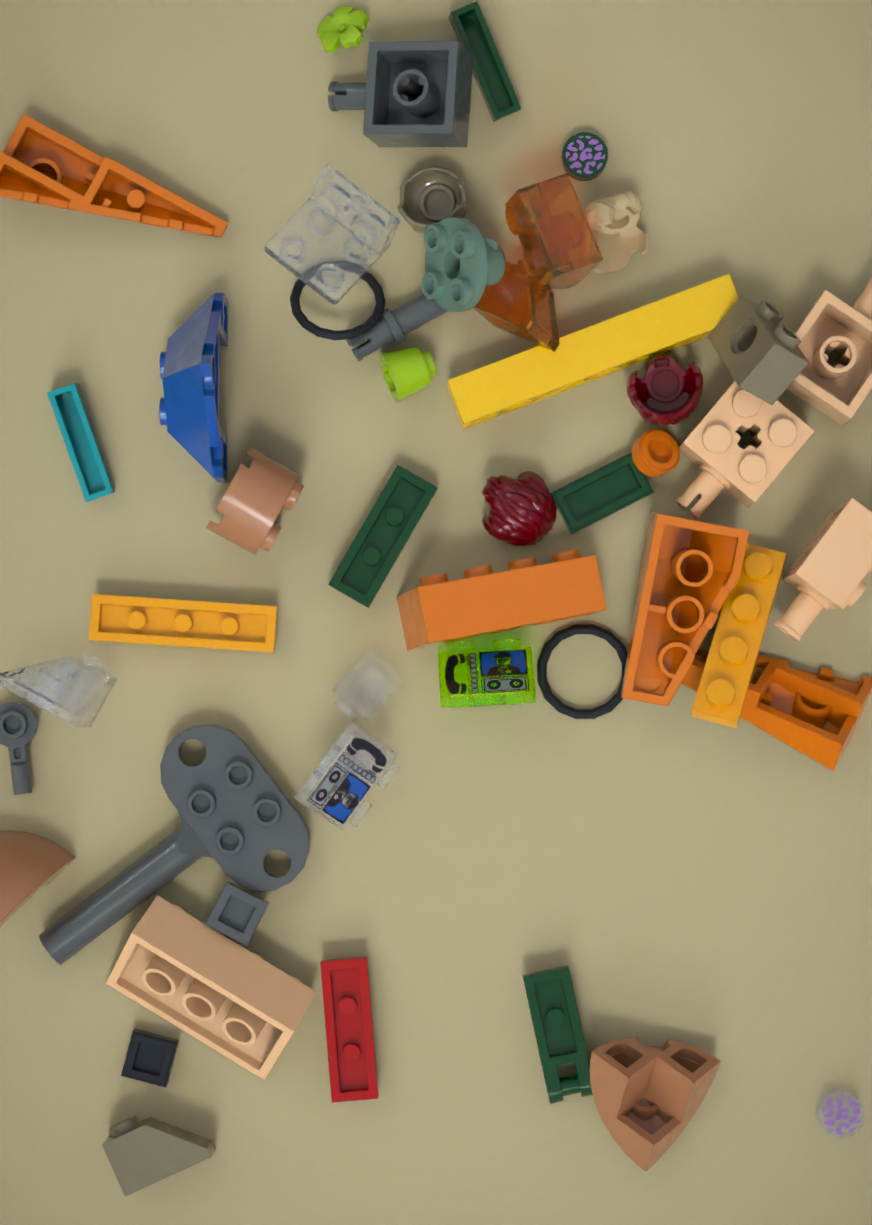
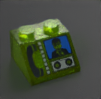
[438,639,536,708]

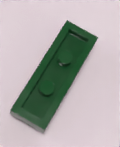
[328,465,438,608]

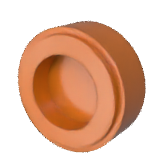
[631,429,680,477]

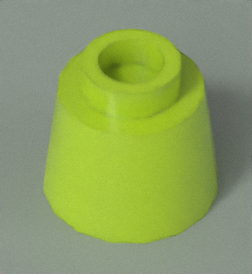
[379,346,437,403]

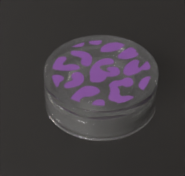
[816,1089,865,1138]

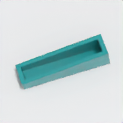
[47,383,115,502]

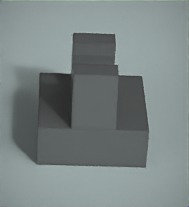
[205,881,270,946]

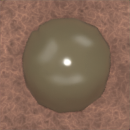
[397,166,468,234]

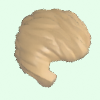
[576,191,649,274]

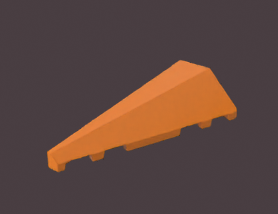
[0,114,228,238]
[681,650,872,771]

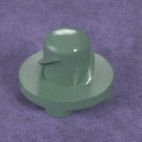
[422,217,506,312]

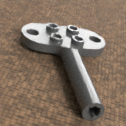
[39,725,310,965]

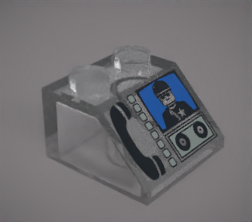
[294,721,400,830]

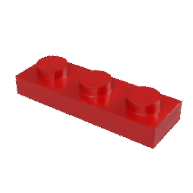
[320,956,379,1103]

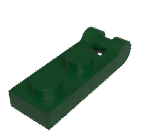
[522,965,593,1104]

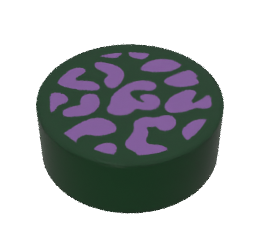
[562,132,608,181]

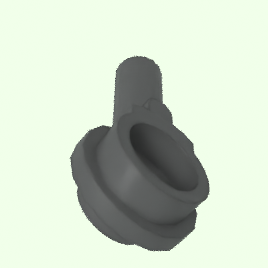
[0,702,38,795]

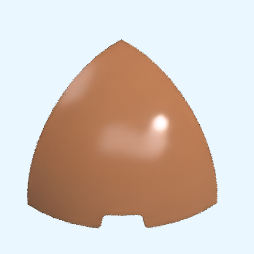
[0,830,75,927]
[589,1037,721,1172]

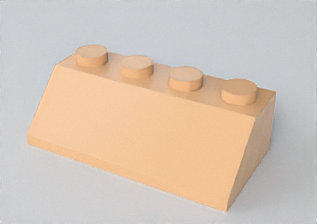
[106,895,317,1080]

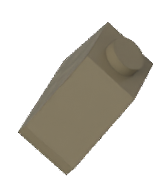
[102,1116,216,1196]

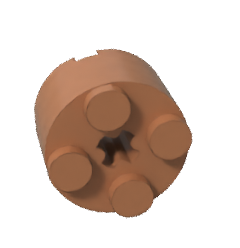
[206,447,304,555]

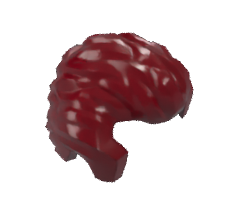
[627,353,703,426]
[482,471,557,546]

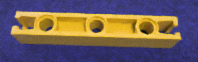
[447,274,739,430]

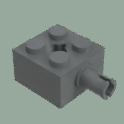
[328,41,473,147]

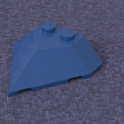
[159,293,228,483]

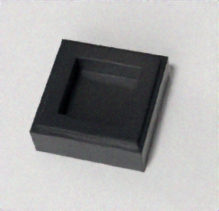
[121,1028,180,1088]

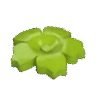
[316,5,370,54]

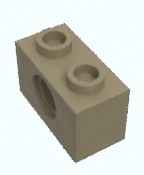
[708,295,809,405]

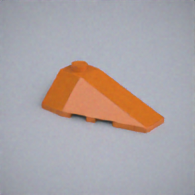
[621,512,749,707]

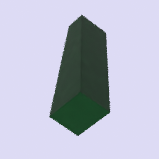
[448,1,521,122]

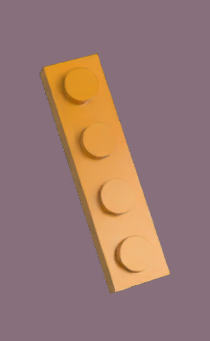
[692,543,787,728]
[88,594,278,653]

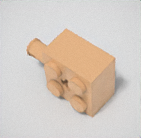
[787,276,872,426]
[675,381,814,520]
[775,498,872,642]

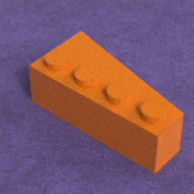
[397,550,607,651]

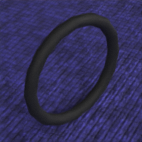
[290,262,386,341]
[537,625,628,719]

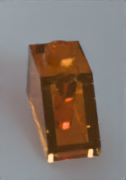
[473,260,560,352]

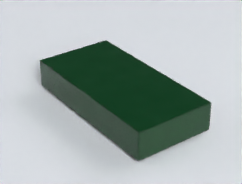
[551,453,654,535]

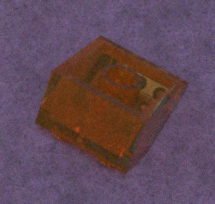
[505,173,603,290]

